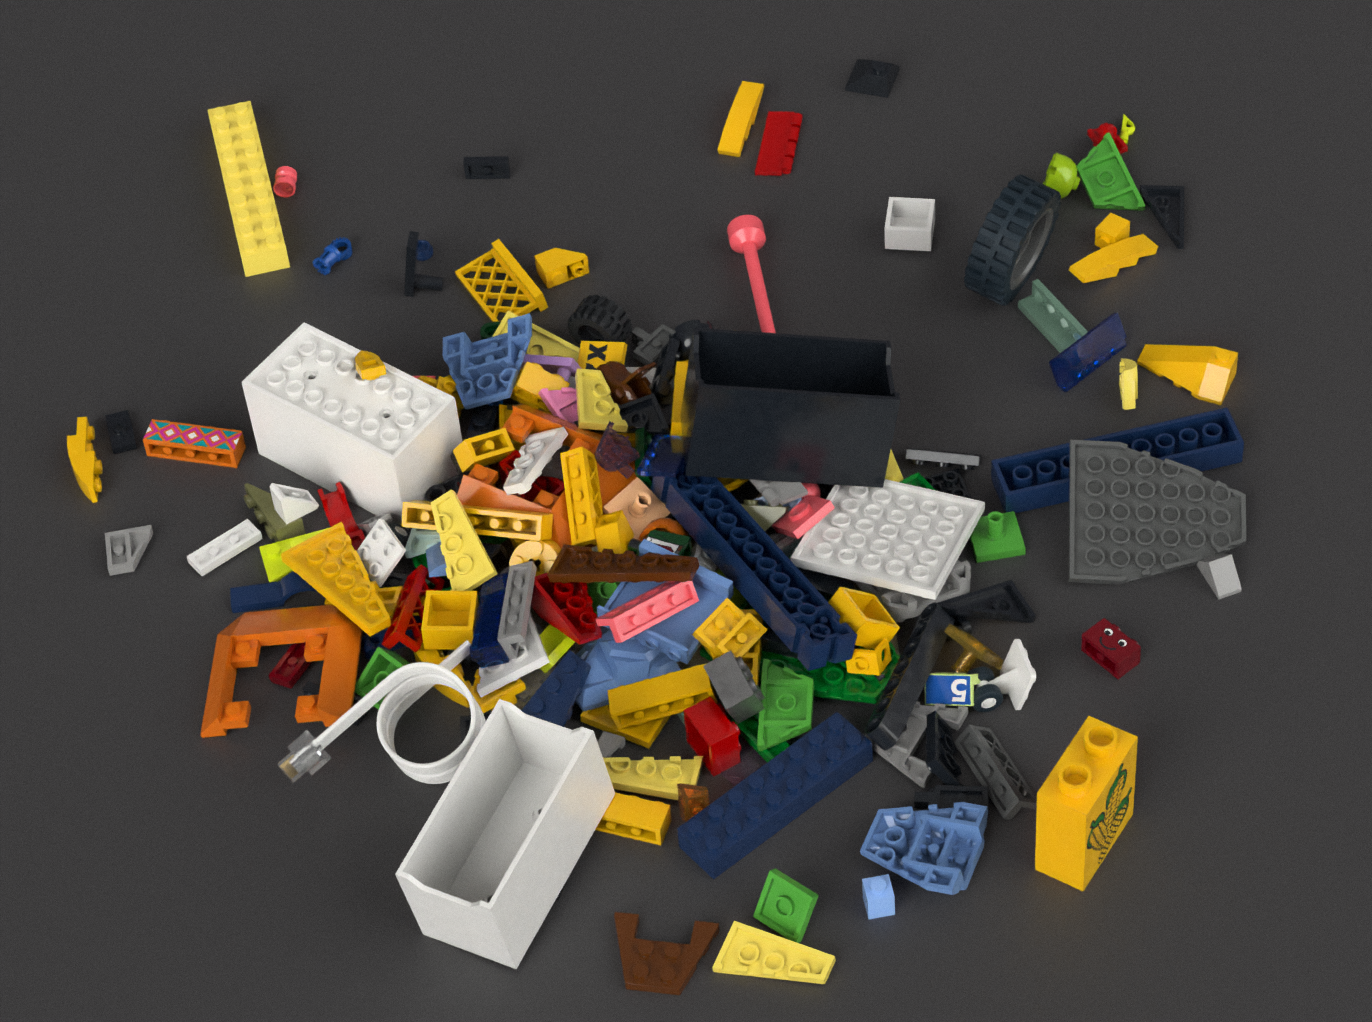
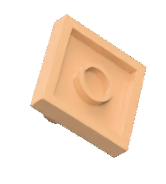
[603,477,671,540]

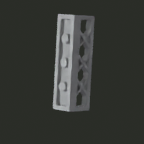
[497,561,537,660]

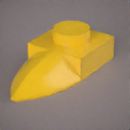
[355,351,386,380]

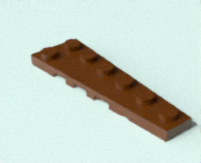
[547,545,700,583]

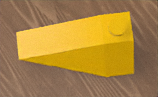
[1137,344,1238,405]

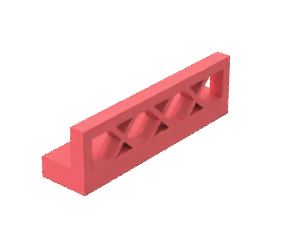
[595,581,699,643]

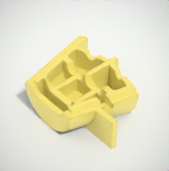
[1119,358,1138,410]

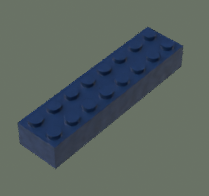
[677,712,873,879]

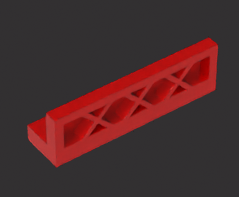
[382,564,445,652]

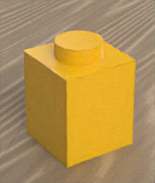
[1095,212,1130,248]

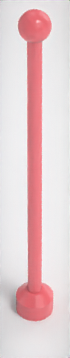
[727,215,821,500]

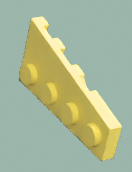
[492,311,580,362]
[603,756,703,803]
[712,921,836,984]

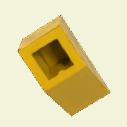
[534,248,589,289]
[595,510,634,554]

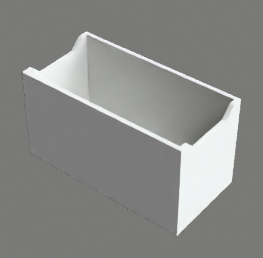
[242,322,465,530]
[395,699,615,969]

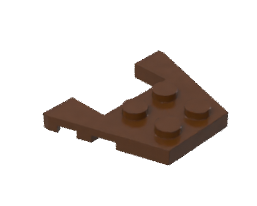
[614,912,720,995]

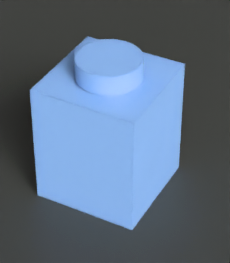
[862,874,895,920]

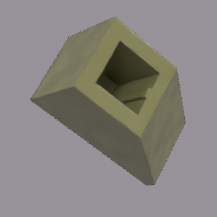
[741,499,790,532]

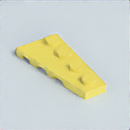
[431,489,498,591]

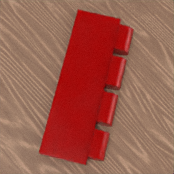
[755,111,803,176]

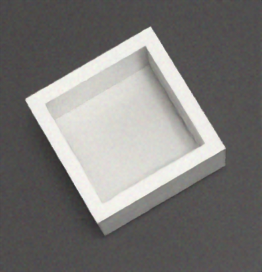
[884,197,935,251]

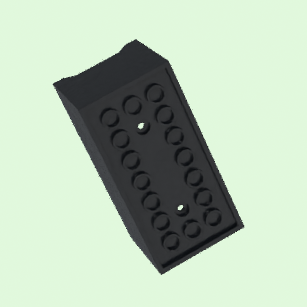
[680,328,900,488]

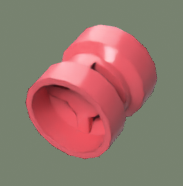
[273,166,298,198]

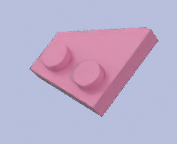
[538,387,578,424]

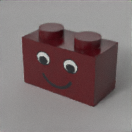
[1081,618,1141,679]

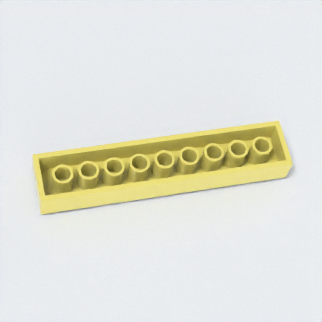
[207,101,290,277]

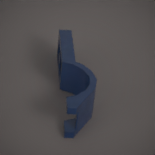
[230,571,318,613]

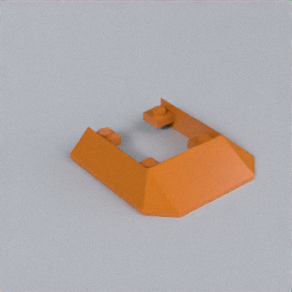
[457,405,637,549]
[200,604,363,738]

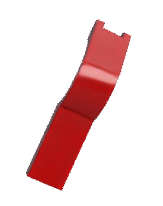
[317,482,365,551]

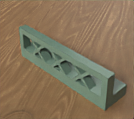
[1018,279,1092,365]

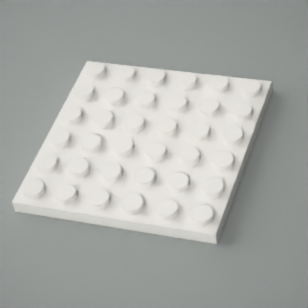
[791,479,985,600]

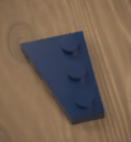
[521,650,591,727]

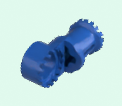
[312,237,353,275]

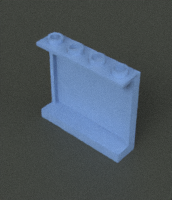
[597,539,733,664]

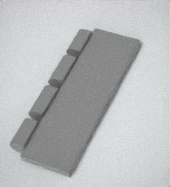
[750,480,808,507]

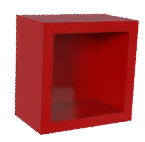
[684,696,742,777]

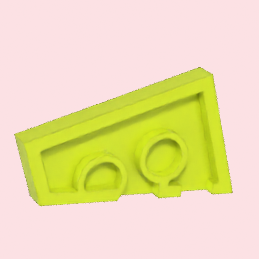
[259,528,328,583]

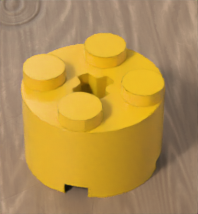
[509,539,561,576]

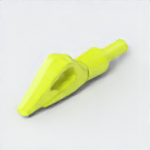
[1119,114,1135,145]

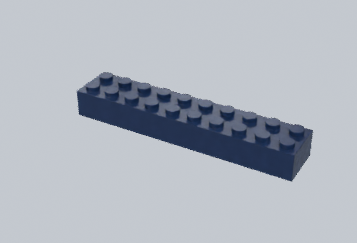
[991,408,1244,513]

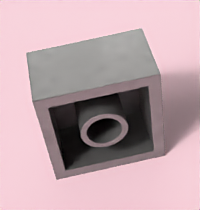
[703,651,765,724]

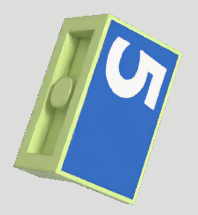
[925,672,980,706]

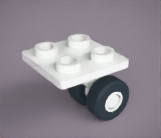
[357,519,410,587]
[967,639,1036,712]

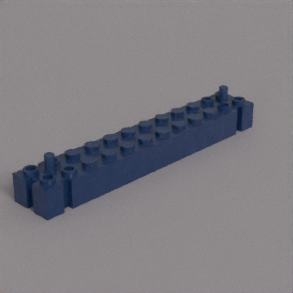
[651,459,857,671]

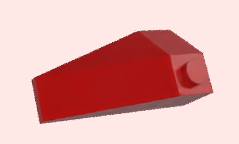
[531,573,602,645]

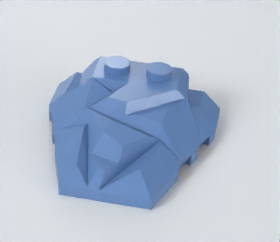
[442,313,532,410]
[575,626,681,712]
[860,802,988,895]

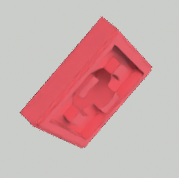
[772,495,835,539]

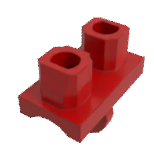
[1087,122,1128,155]

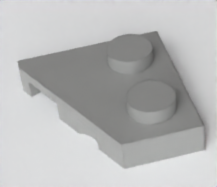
[105,525,153,576]

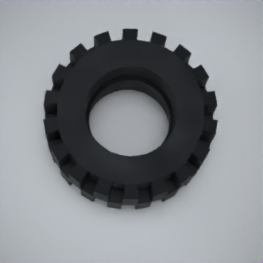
[567,295,632,345]

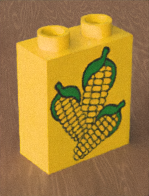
[1035,716,1138,891]

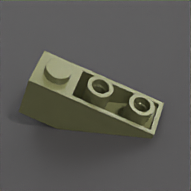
[244,483,306,542]

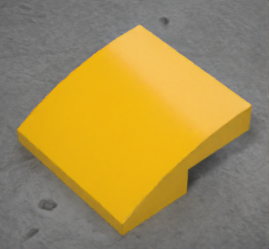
[692,598,768,658]

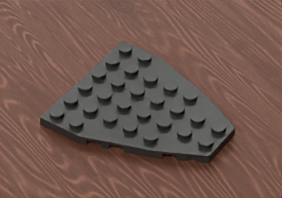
[1068,439,1246,585]

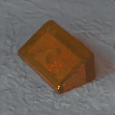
[677,783,710,823]

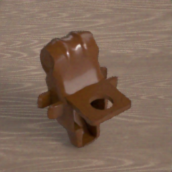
[596,361,656,406]

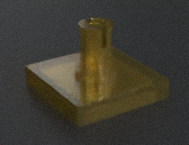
[944,624,1005,673]

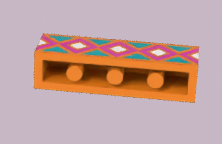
[143,419,246,468]

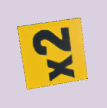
[577,341,627,370]

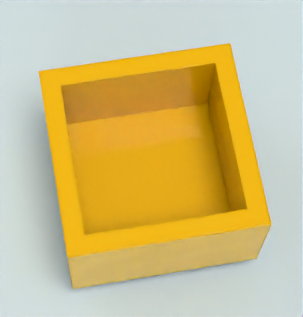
[828,586,900,650]
[421,590,480,650]

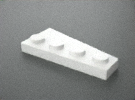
[503,427,568,495]

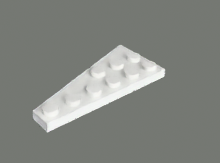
[477,567,550,697]

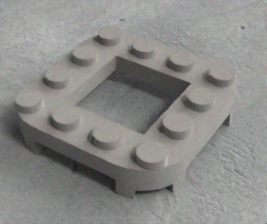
[853,560,971,622]

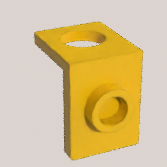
[846,638,892,676]

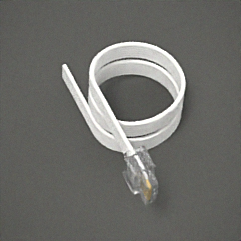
[277,640,486,784]

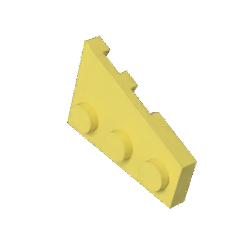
[575,368,628,432]

